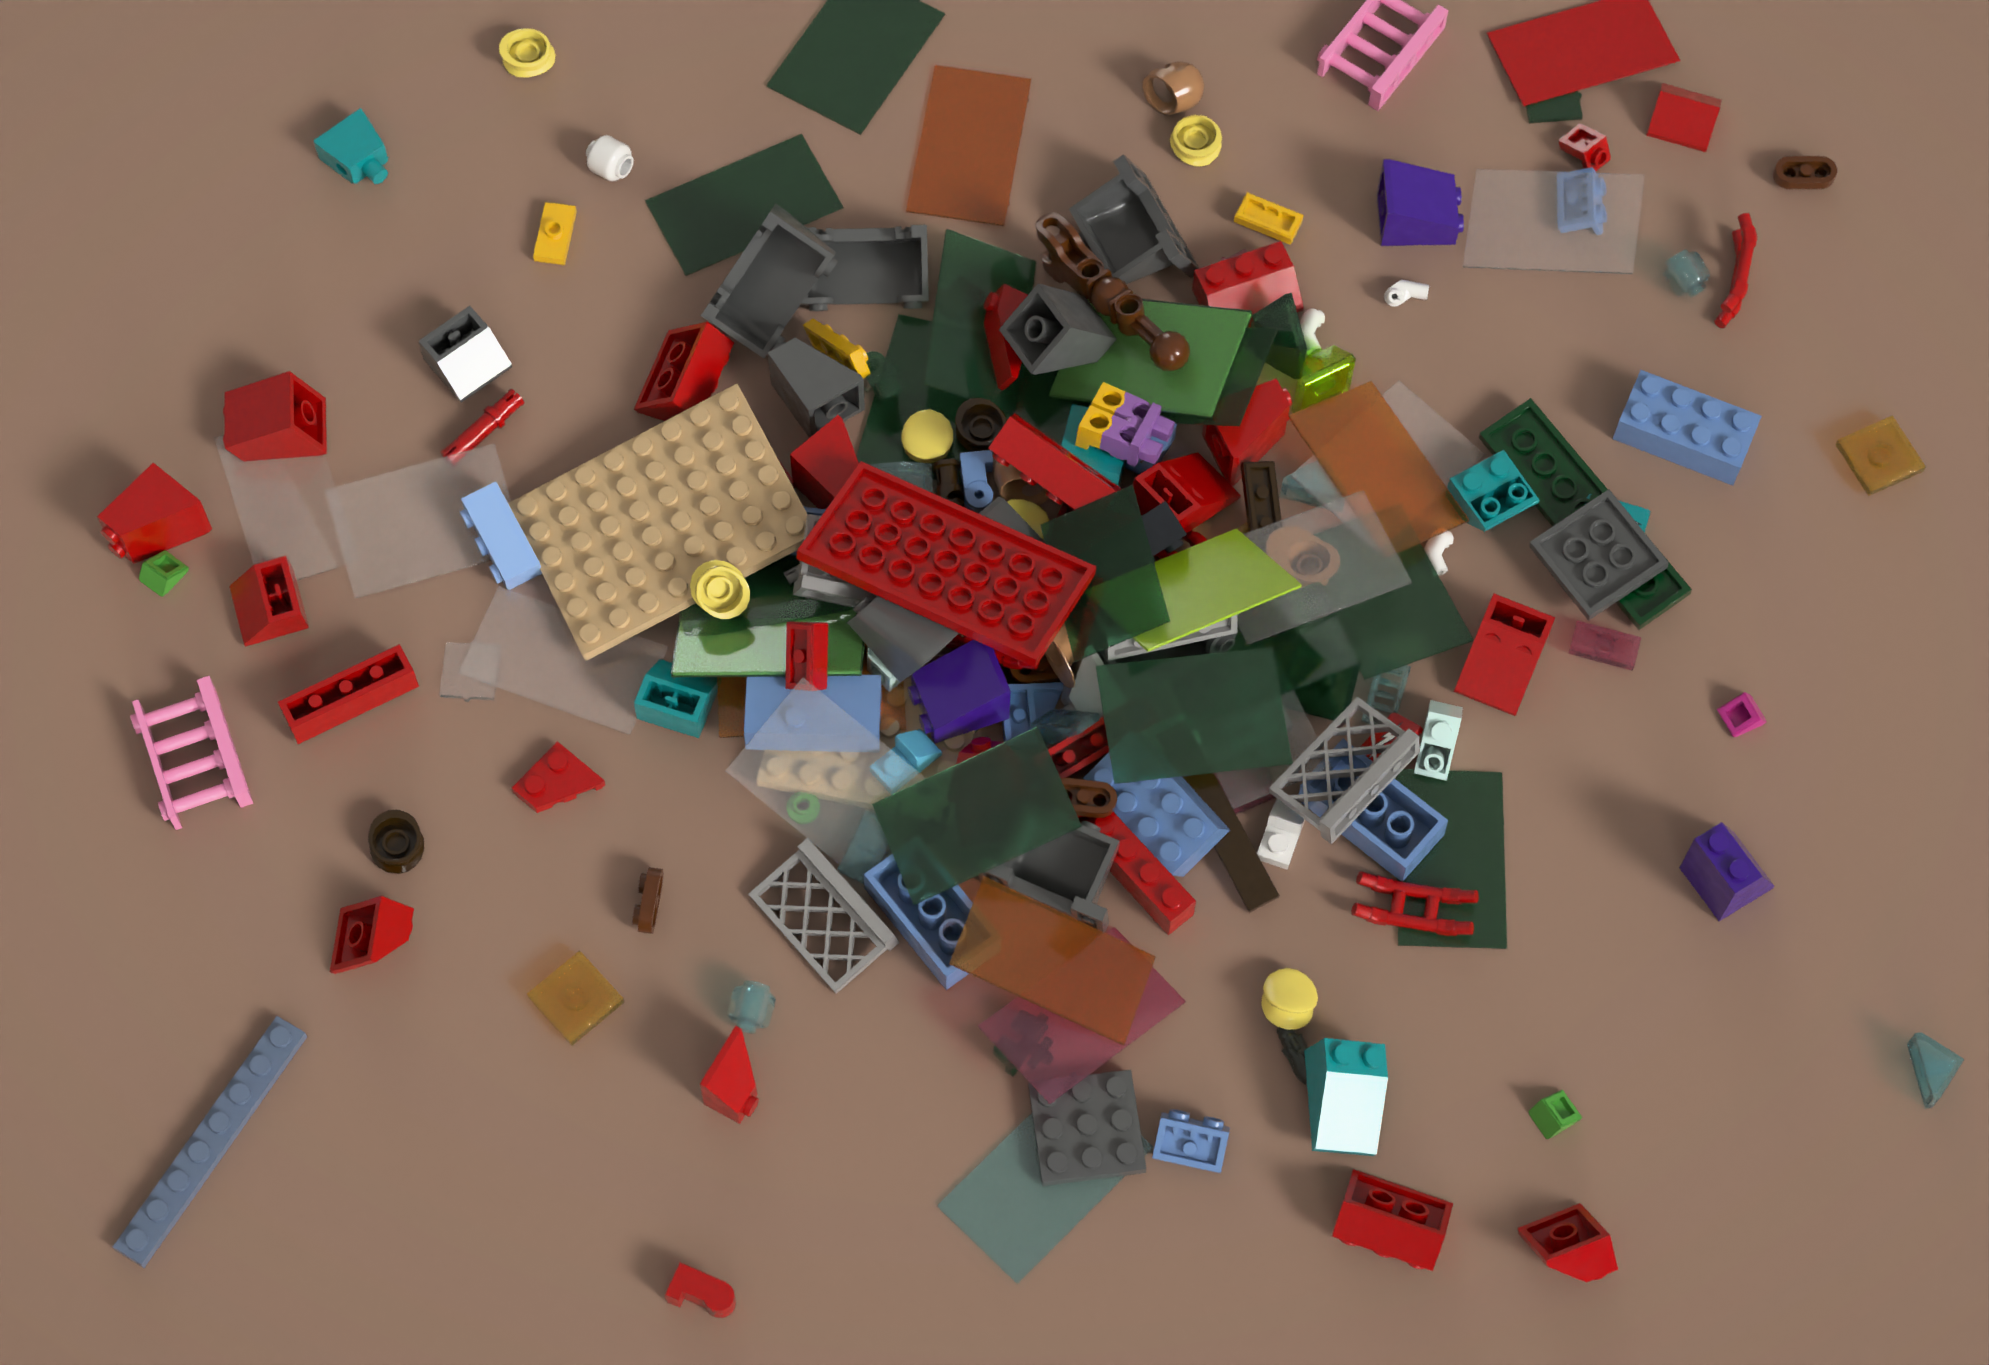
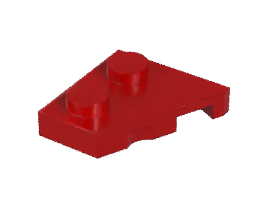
[511,741,605,813]

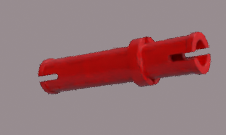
[440,389,525,467]

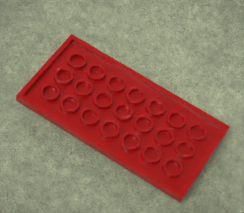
[796,461,1097,668]

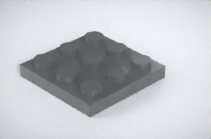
[1529,489,1669,621]
[1028,1070,1146,1186]

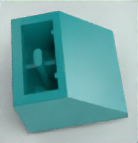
[1445,450,1539,532]
[634,659,722,738]

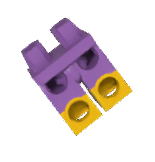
[1075,382,1175,467]

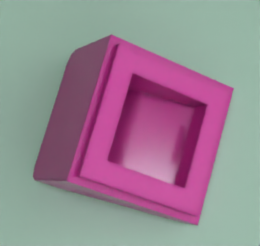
[1717,692,1767,738]

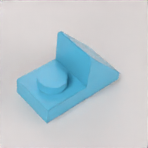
[870,729,942,795]

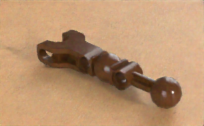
[1035,212,1190,371]

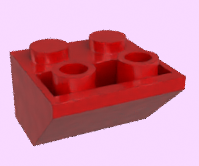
[229,555,309,647]

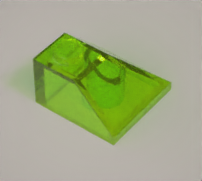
[1292,345,1356,416]

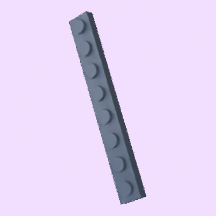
[113,1016,307,1268]

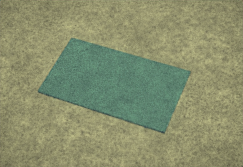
[937,1072,1153,1284]

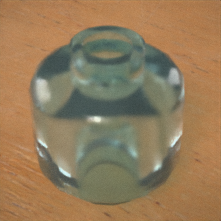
[1663,249,1711,298]
[727,980,776,1034]

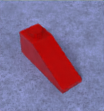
[983,284,1028,391]

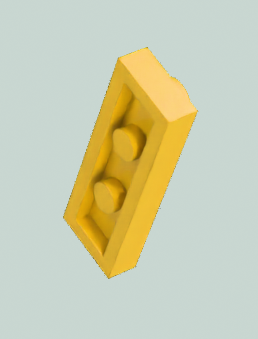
[803,318,871,379]

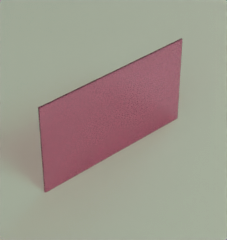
[978,927,1186,1104]

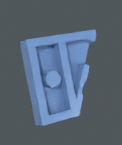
[1002,682,1063,750]

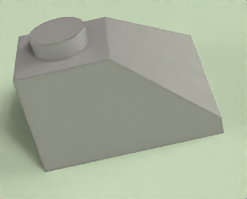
[1061,645,1127,728]

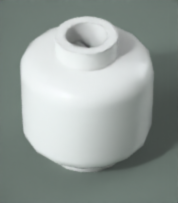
[586,135,633,182]

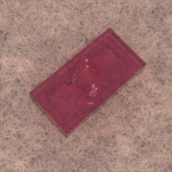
[1568,620,1641,671]

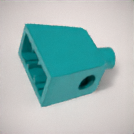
[313,108,388,184]

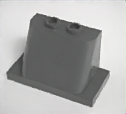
[1069,154,1199,284]
[976,801,1120,935]

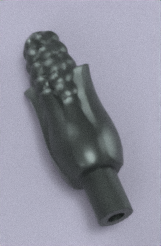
[1277,1027,1309,1085]

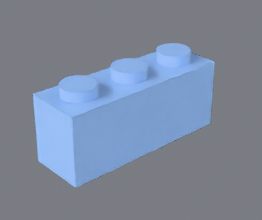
[459,481,542,591]

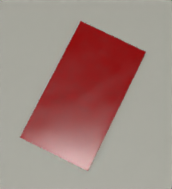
[1487,0,1680,106]

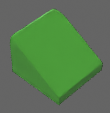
[139,550,189,597]
[1528,1090,1582,1139]

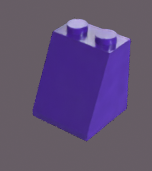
[1377,159,1464,246]
[907,640,1011,744]
[1679,822,1774,921]

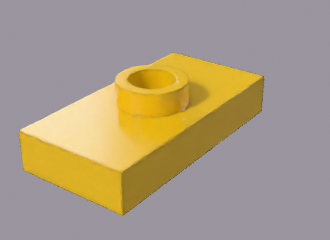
[1234,192,1304,245]
[533,202,577,265]

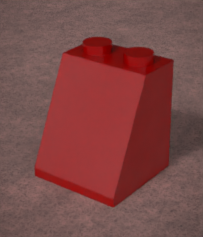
[223,371,327,461]
[1202,378,1292,486]
[790,415,859,509]
[97,463,212,564]

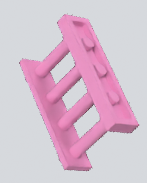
[1317,0,1448,111]
[130,676,253,830]

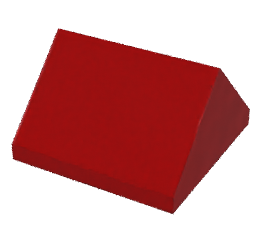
[1646,83,1722,152]

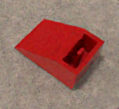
[1128,452,1241,534]
[1454,593,1556,716]

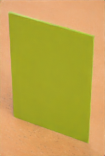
[1085,528,1302,652]

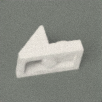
[1257,799,1305,870]

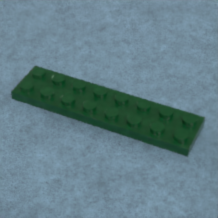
[1479,398,1692,630]

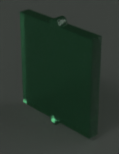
[1526,91,1583,124]

